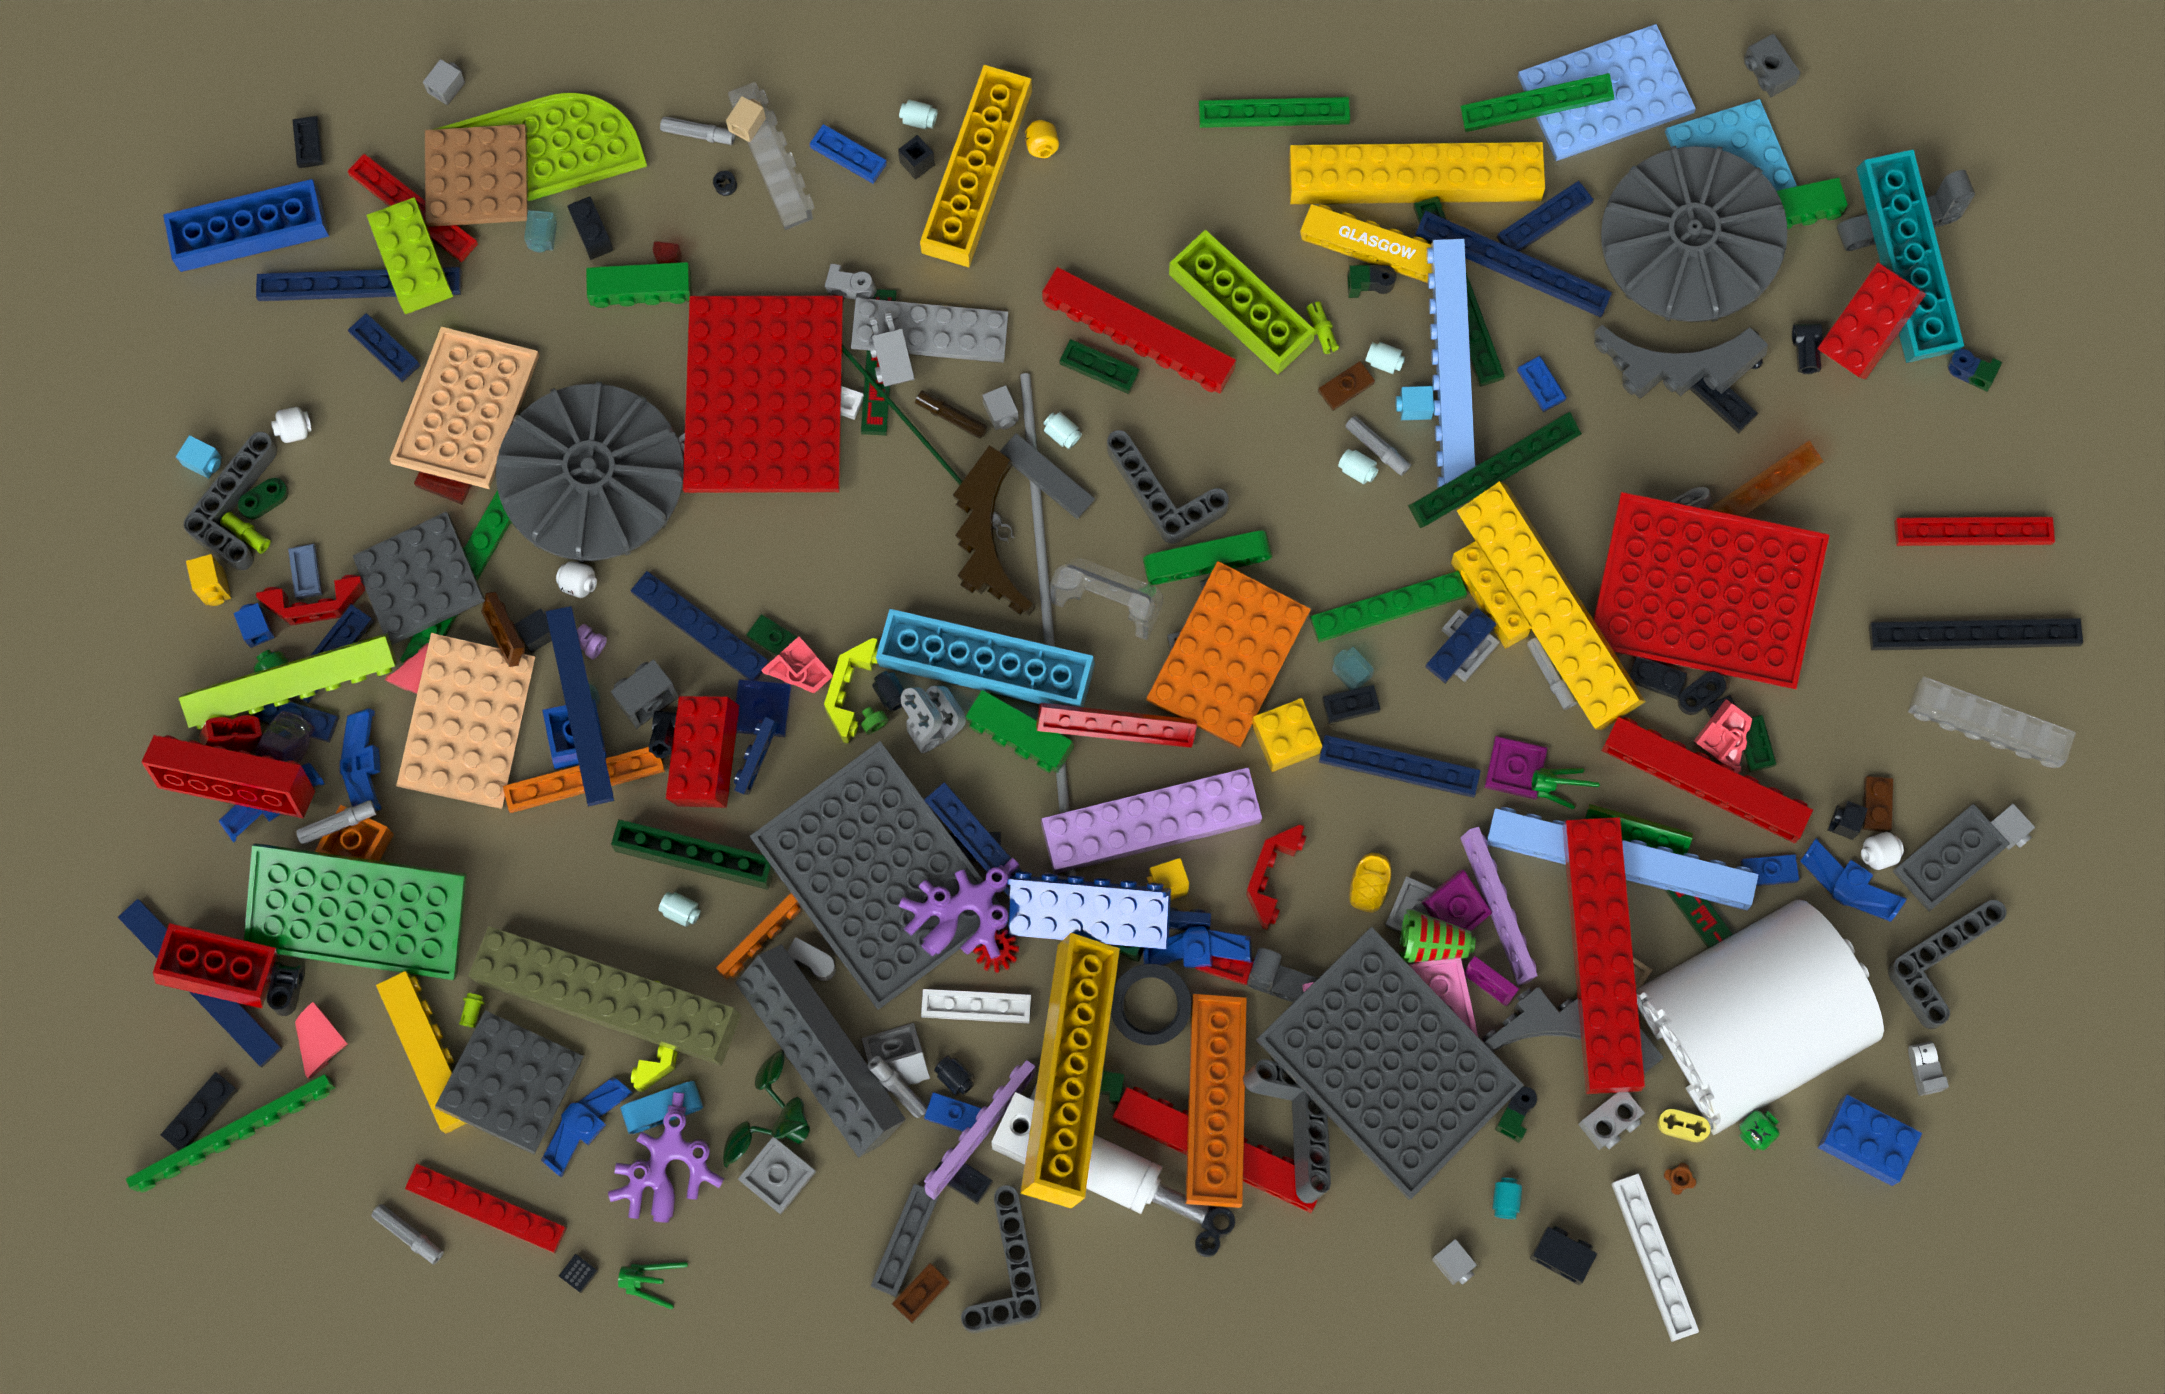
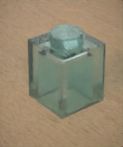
[524,210,557,252]
[1332,647,1375,690]

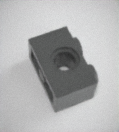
[1744,34,1801,98]

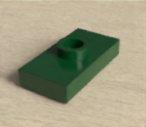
[746,614,798,656]
[1743,714,1777,772]

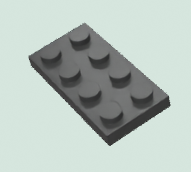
[1893,804,2010,912]

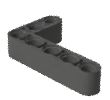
[1837,170,1975,251]
[1107,430,1229,544]
[183,432,277,570]
[1888,900,2007,1029]
[1247,948,1318,1003]
[1243,1059,1331,1203]
[961,1185,1041,1333]

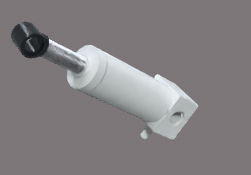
[992,1084,1235,1238]

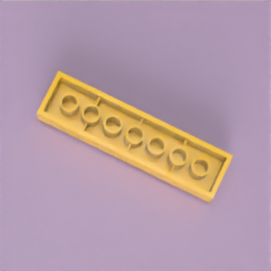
[920,65,1032,268]

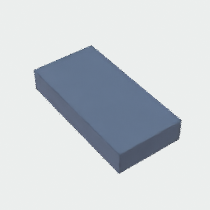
[288,544,323,600]

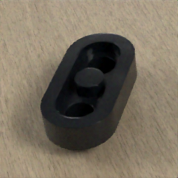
[1678,672,1726,715]

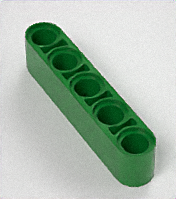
[1143,531,1272,585]

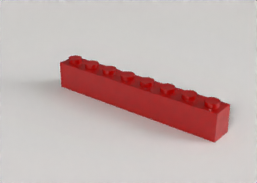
[1042,267,1236,394]
[1601,717,1813,844]
[1113,1086,1318,1213]

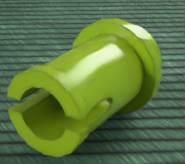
[459,993,485,1028]

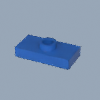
[1517,356,1567,412]
[1741,855,1799,886]
[924,1092,982,1132]

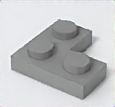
[1442,609,1500,682]

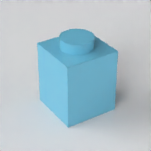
[1395,386,1434,420]
[176,435,222,479]

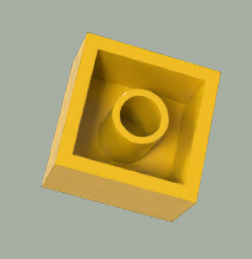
[1252,698,1322,772]

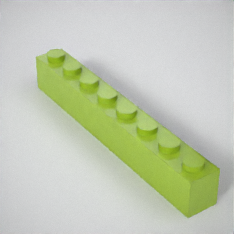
[179,633,397,730]

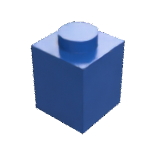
[233,603,275,648]

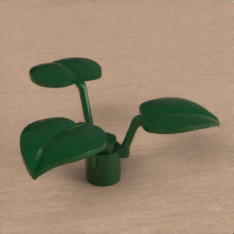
[723,1049,810,1168]

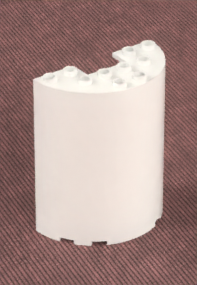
[1636,900,1884,1135]

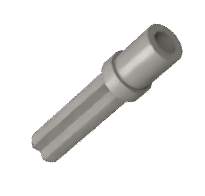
[660,117,735,145]
[1345,416,1411,476]
[1527,637,1578,710]
[297,800,377,844]
[868,1056,927,1118]
[371,1204,444,1265]

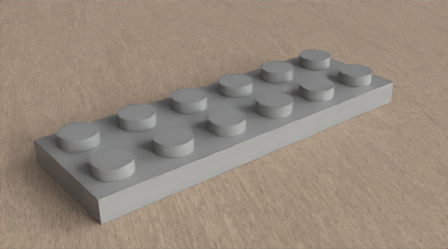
[851,298,1008,363]

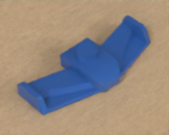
[339,708,382,811]
[219,763,325,843]
[1800,838,1907,922]
[1144,926,1252,968]
[541,1077,633,1177]

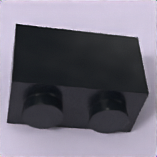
[567,196,614,260]
[1530,1226,1598,1286]

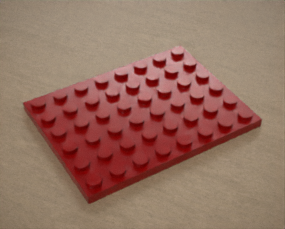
[683,296,843,493]
[1593,492,1830,689]

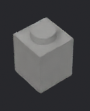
[423,59,465,105]
[982,385,1019,430]
[1991,804,2035,850]
[1432,1239,1477,1285]

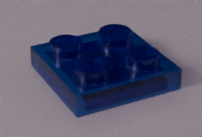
[736,680,792,737]

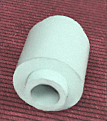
[899,99,938,130]
[1365,342,1405,374]
[1043,412,1082,449]
[1338,449,1378,484]
[658,892,701,927]

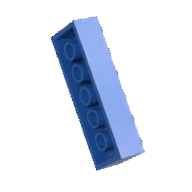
[163,179,329,272]

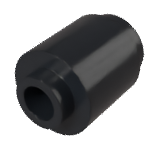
[872,671,905,712]
[934,1055,974,1095]

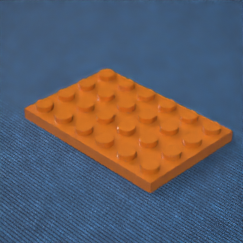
[1146,561,1311,748]

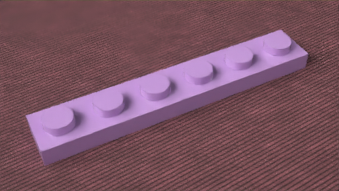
[1460,827,1538,986]
[924,1060,1036,1200]

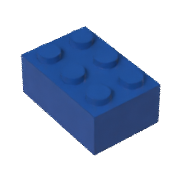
[1817,1095,1922,1186]

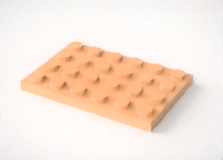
[390,327,539,489]
[396,633,535,809]

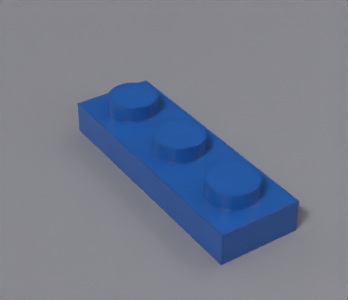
[809,124,887,184]

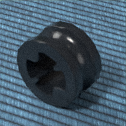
[713,171,737,196]
[1195,1231,1220,1257]

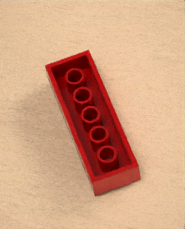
[141,735,315,819]

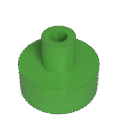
[861,707,889,735]

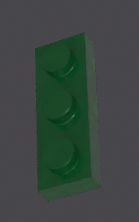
[1059,339,1140,394]

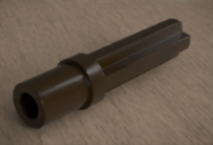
[915,390,987,438]

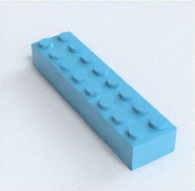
[876,609,1095,707]

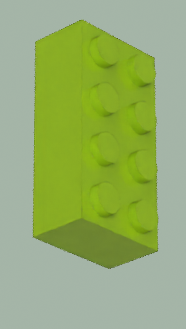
[366,197,453,315]

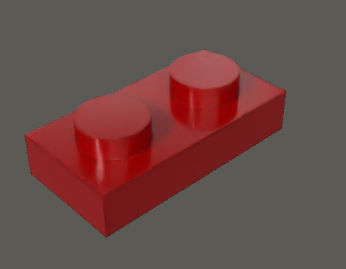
[1195,956,1255,986]

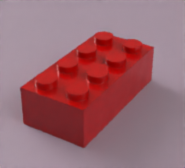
[1817,263,1926,380]
[666,696,740,808]
[153,923,278,1008]

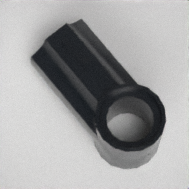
[1792,323,1822,374]
[649,710,677,758]

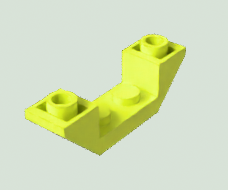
[824,638,879,744]
[631,980,678,1092]

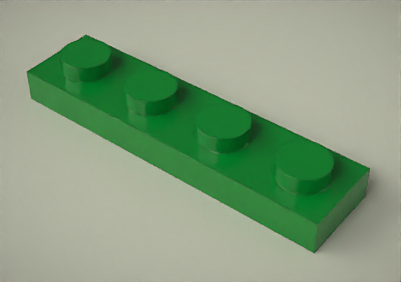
[1584,804,1693,855]

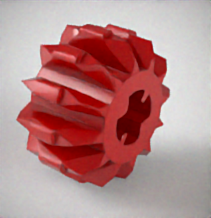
[973,929,1019,973]

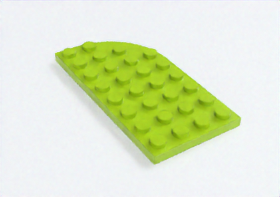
[432,93,647,201]

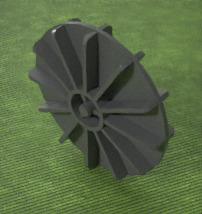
[1601,146,1787,322]
[496,381,684,563]

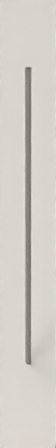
[1020,373,1076,877]

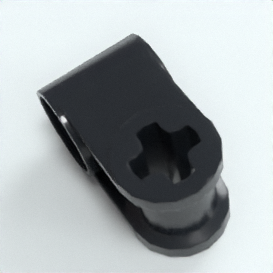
[267,962,305,1016]

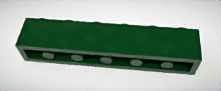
[611,819,774,890]

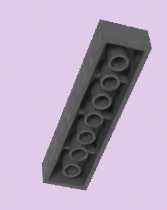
[735,944,906,1158]

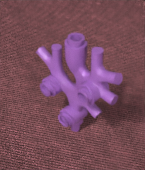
[899,858,1020,959]
[608,1092,724,1223]

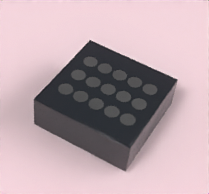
[559,1254,598,1293]

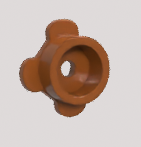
[1664,1163,1696,1195]

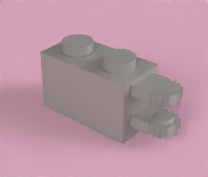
[869,311,915,387]

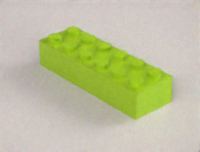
[1169,229,1315,375]

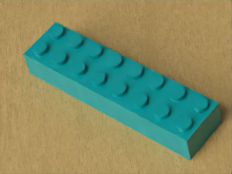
[1856,149,1964,363]

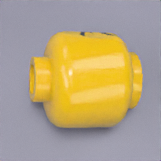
[1024,120,1059,158]

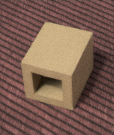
[726,96,766,142]

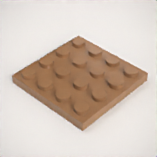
[425,124,529,227]

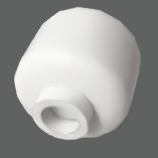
[271,407,311,443]
[556,561,597,598]
[1861,832,1904,870]

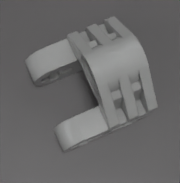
[901,685,966,753]

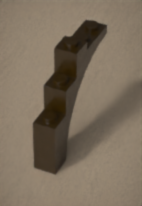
[953,445,1035,616]

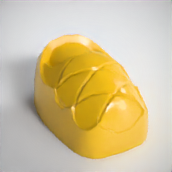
[1349,852,1392,912]

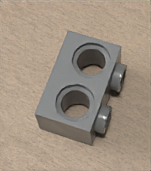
[1578,1092,1645,1150]

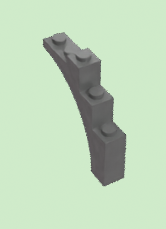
[1594,325,1768,399]
[1482,987,1664,1074]

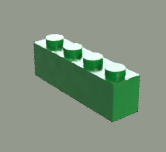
[1776,178,1848,229]
[586,262,692,308]
[965,690,1074,773]

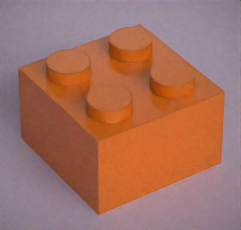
[314,805,394,861]

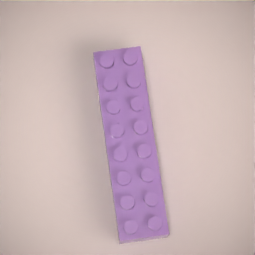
[1041,767,1262,874]

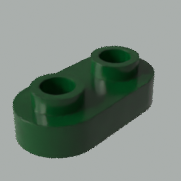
[238,478,288,520]

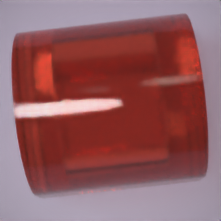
[653,241,682,264]

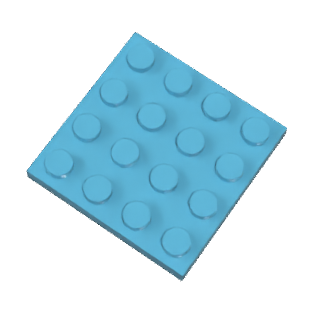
[1665,99,1797,191]

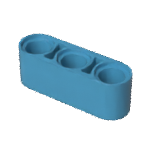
[620,1081,704,1134]

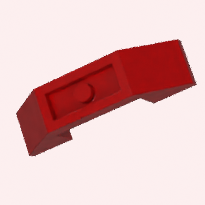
[256,575,366,626]
[1246,825,1307,930]

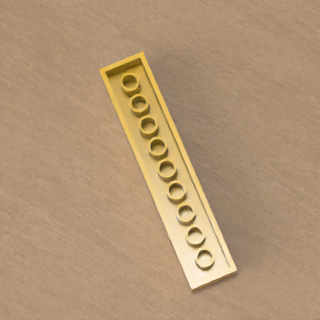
[1289,142,1545,204]
[1457,481,1646,730]
[1020,933,1120,1208]

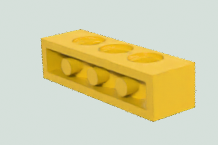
[1451,541,1531,649]

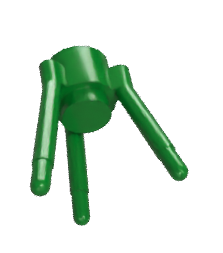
[1531,768,1600,809]
[618,1262,688,1309]

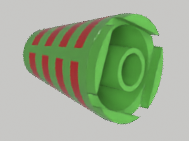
[1399,909,1476,963]

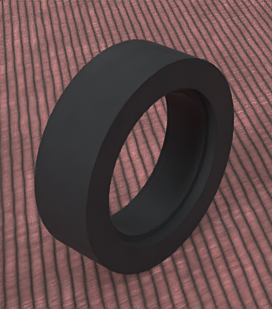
[1111,964,1191,1046]

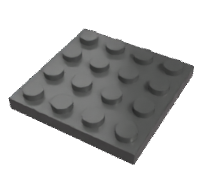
[353,511,485,645]
[435,1010,584,1155]

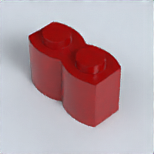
[199,715,262,752]

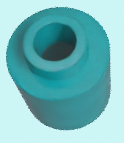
[1492,1178,1522,1219]

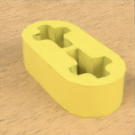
[1657,1109,1711,1142]

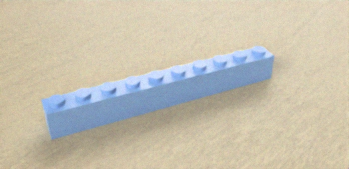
[1427,239,1475,488]
[1487,807,1759,911]

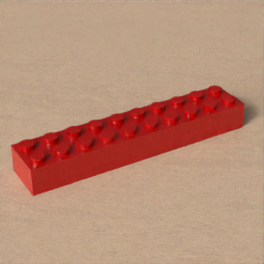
[1562,817,1645,1094]

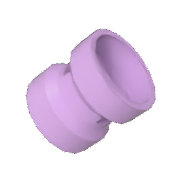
[577,624,607,660]

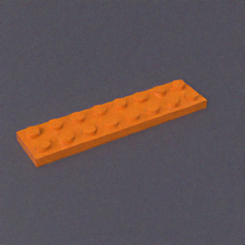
[1186,994,1247,1208]

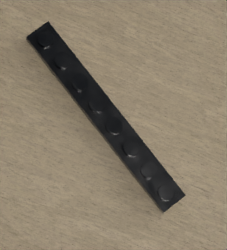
[1869,618,2083,651]

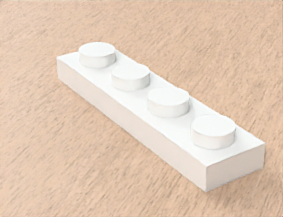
[921,989,1031,1023]

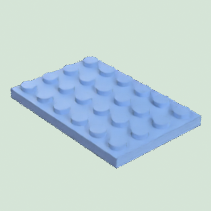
[1518,24,1696,161]

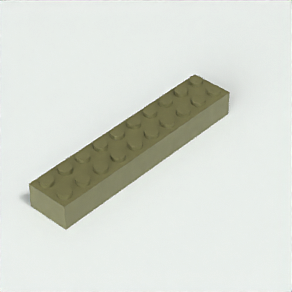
[468,926,742,1066]

